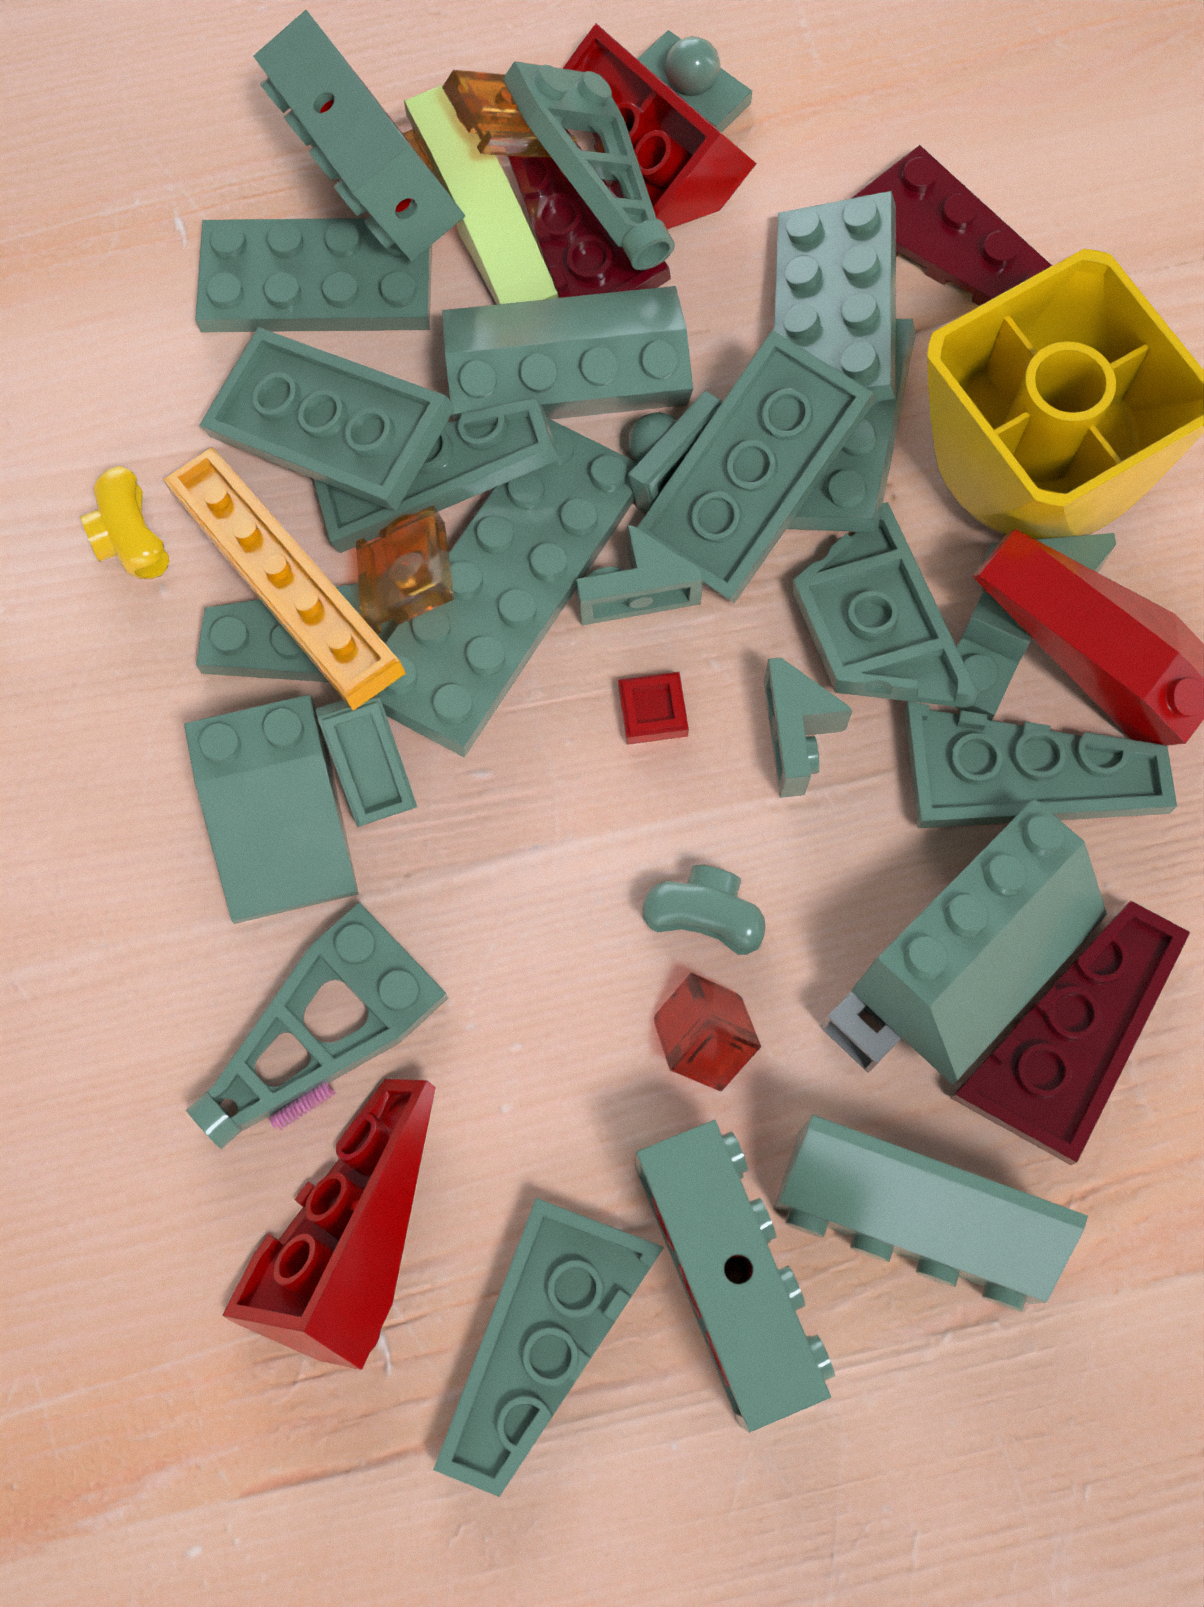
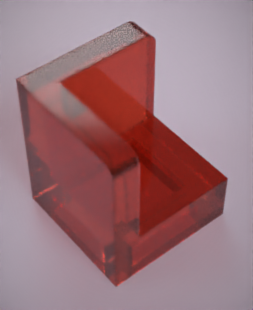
[654,972,761,1092]

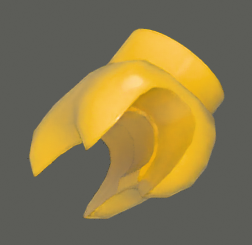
[80,466,170,579]

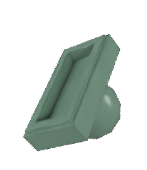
[638,30,752,132]
[628,391,722,514]
[315,693,417,827]

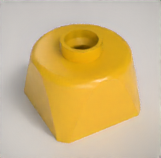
[927,248,1204,539]

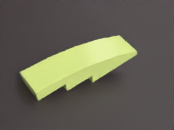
[404,79,558,304]

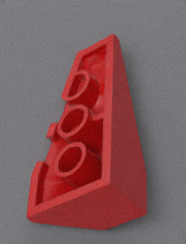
[563,23,757,229]
[973,529,1204,746]
[222,1079,436,1370]

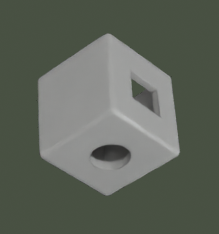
[821,991,901,1073]

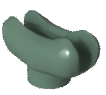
[643,865,766,955]

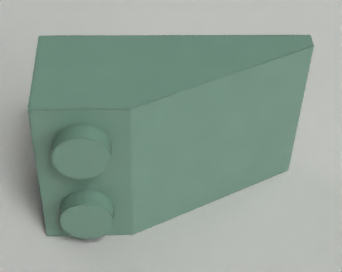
[184,694,359,924]

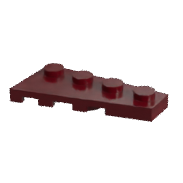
[500,118,671,298]
[851,145,1052,306]
[951,901,1190,1165]

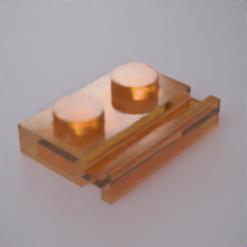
[442,70,577,158]
[356,505,454,634]

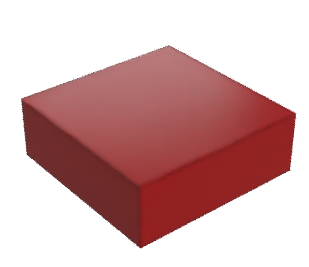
[618,672,689,745]

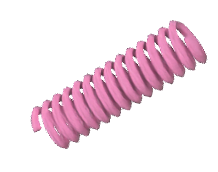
[269,1083,335,1130]

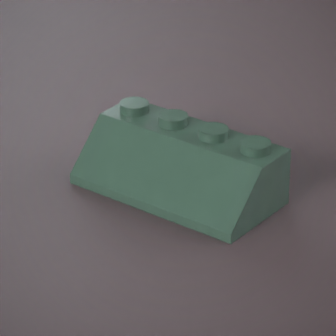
[442,286,693,421]
[851,798,1107,1085]
[773,1115,1088,1312]

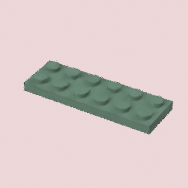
[379,418,638,758]

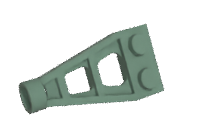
[503,61,675,270]
[186,902,448,1149]

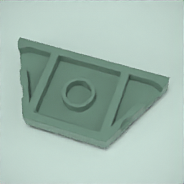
[792,502,978,708]

